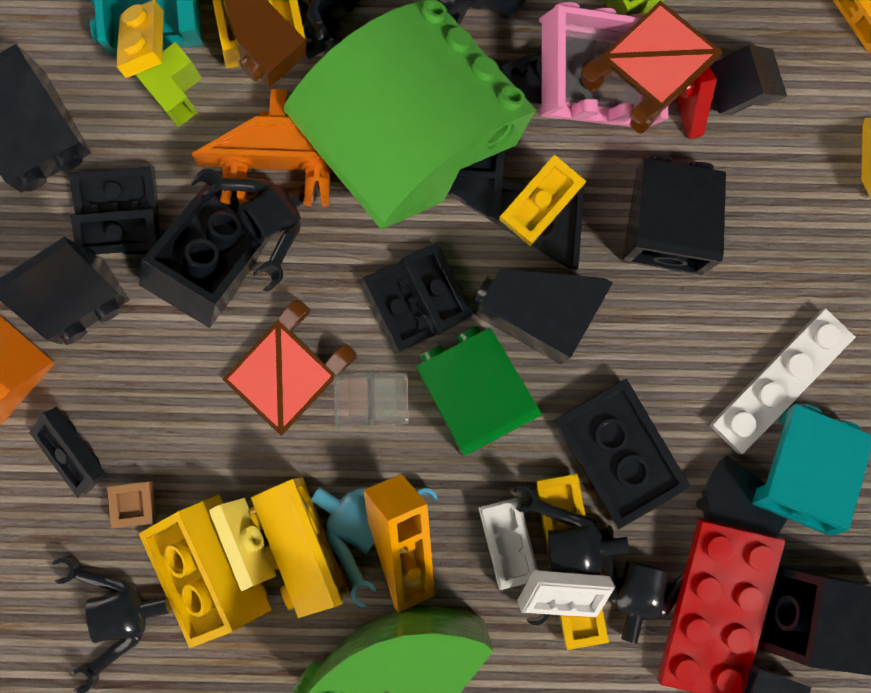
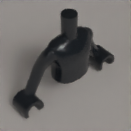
[191,169,305,292]
[513,486,629,626]
[593,521,684,644]
[52,556,170,693]

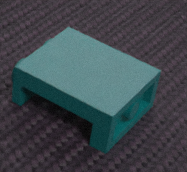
[90,0,204,56]
[752,404,871,537]

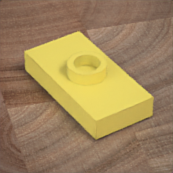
[209,498,276,591]

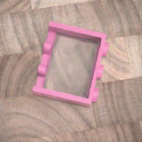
[539,2,668,127]

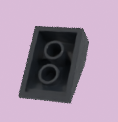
[139,183,270,328]
[0,237,130,345]

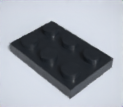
[553,378,691,529]

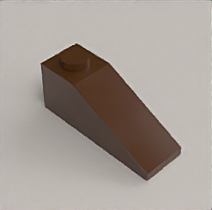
[222,0,306,88]

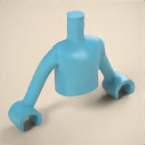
[311,487,438,607]

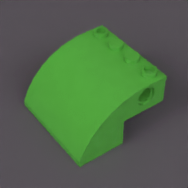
[283,0,537,230]
[292,606,494,693]

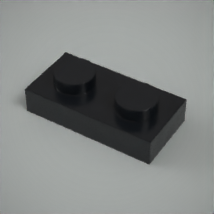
[29,407,106,498]

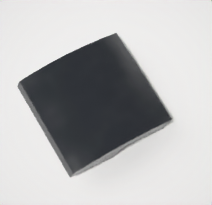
[69,166,159,255]
[360,243,474,354]

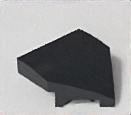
[696,456,787,536]

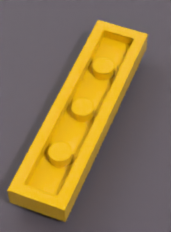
[535,474,609,650]

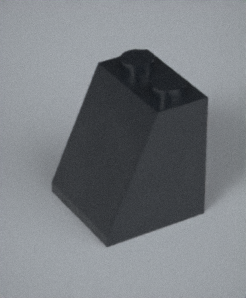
[0,44,91,193]
[622,155,726,275]
[474,269,613,364]
[757,566,871,676]

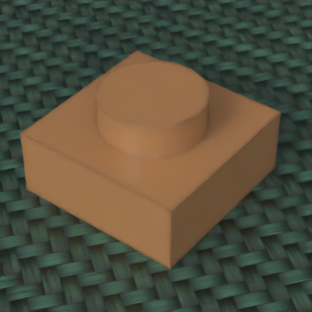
[107,481,157,529]

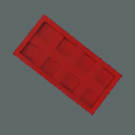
[657,518,785,693]

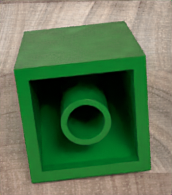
[416,326,542,457]

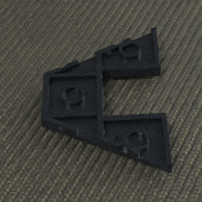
[448,38,595,271]

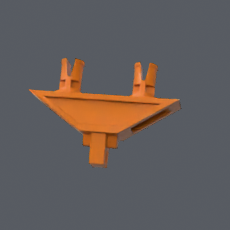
[191,89,334,208]

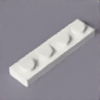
[709,308,856,454]

